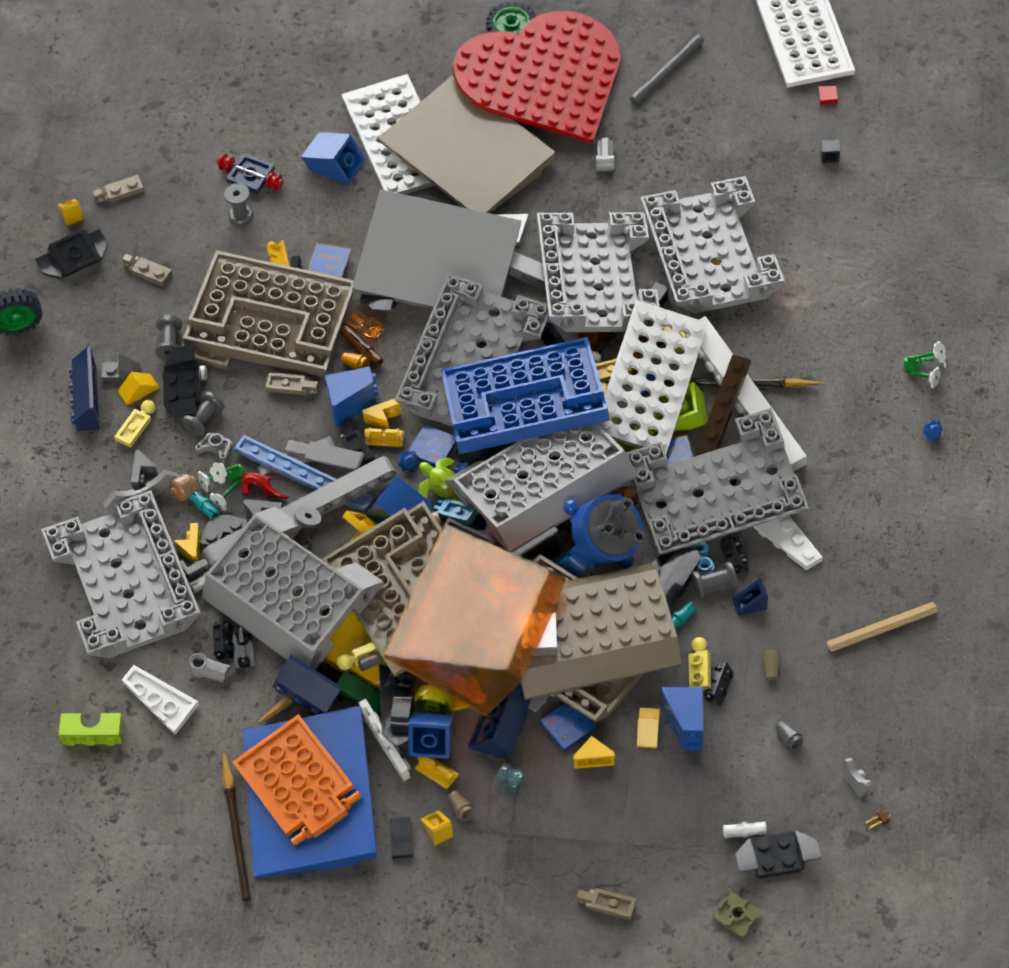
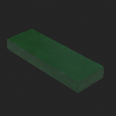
[336,670,381,717]

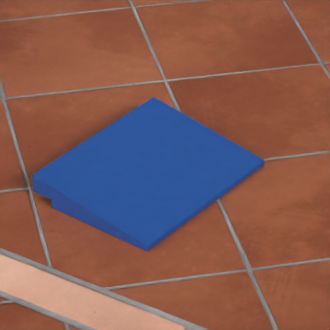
[441,337,610,454]
[242,706,378,878]

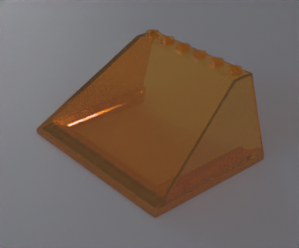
[383,524,566,716]

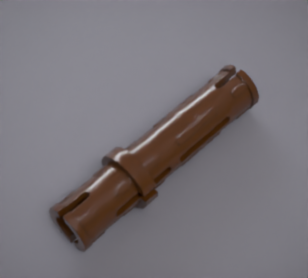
[341,325,384,368]

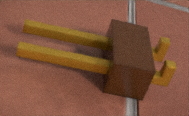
[865,810,891,829]

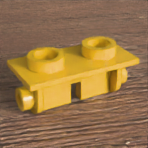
[266,240,290,266]
[364,427,404,447]
[415,757,459,789]

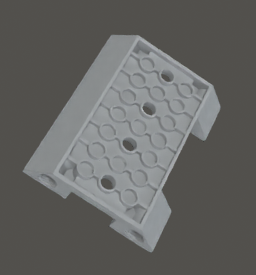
[641,176,785,313]
[537,212,660,332]
[395,274,549,427]
[626,408,809,555]
[445,423,638,553]
[41,490,201,658]
[202,507,384,670]

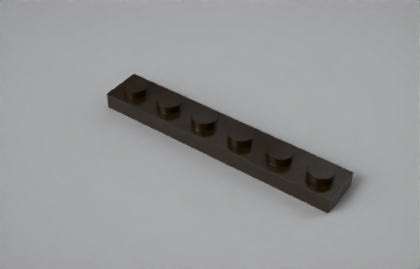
[694,354,751,457]

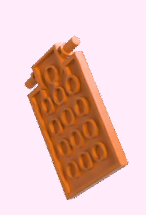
[233,714,362,846]

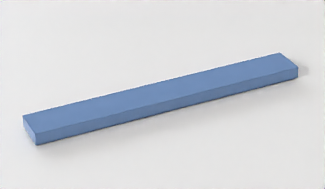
[234,435,374,514]

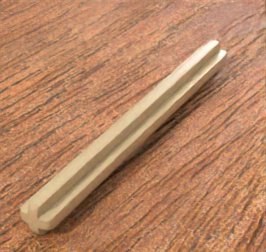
[827,602,937,652]

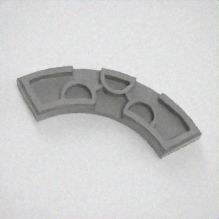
[103,470,179,510]

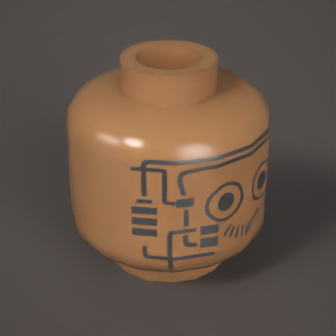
[169,474,198,502]

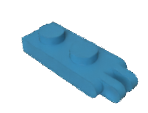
[432,498,479,526]

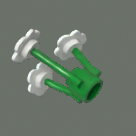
[904,341,947,389]
[198,462,245,511]

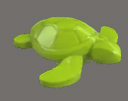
[418,458,461,502]

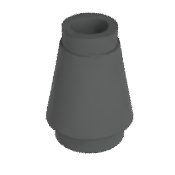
[775,721,804,750]

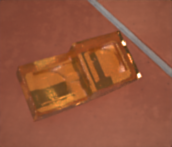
[344,309,386,341]

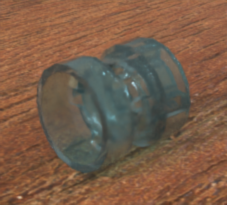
[497,763,524,789]

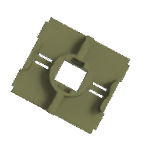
[713,892,762,939]

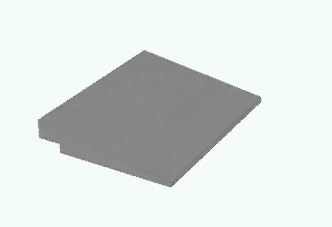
[352,189,522,317]

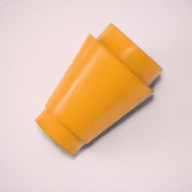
[341,353,370,370]

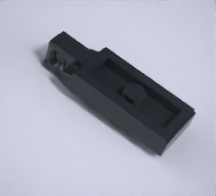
[339,421,375,467]

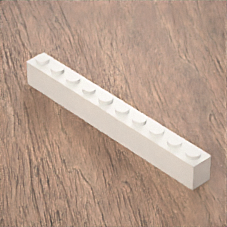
[685,316,807,472]

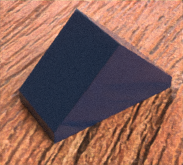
[732,578,768,616]

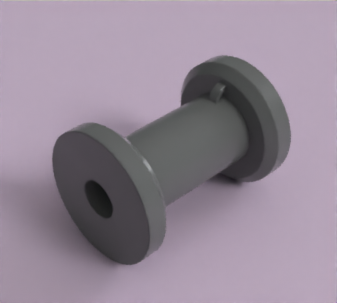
[224,183,253,225]
[155,315,182,360]
[181,391,225,437]
[293,506,321,551]
[691,561,738,599]

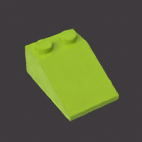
[644,382,707,433]

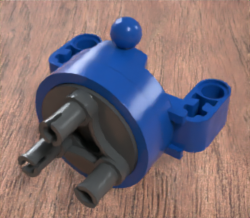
[555,493,645,576]

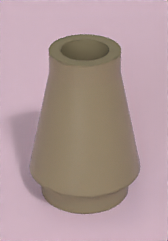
[762,650,782,681]
[448,791,475,821]

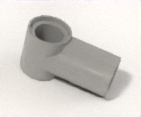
[596,138,614,172]
[189,653,230,683]

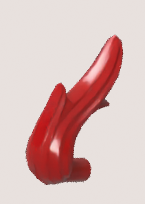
[241,472,289,500]

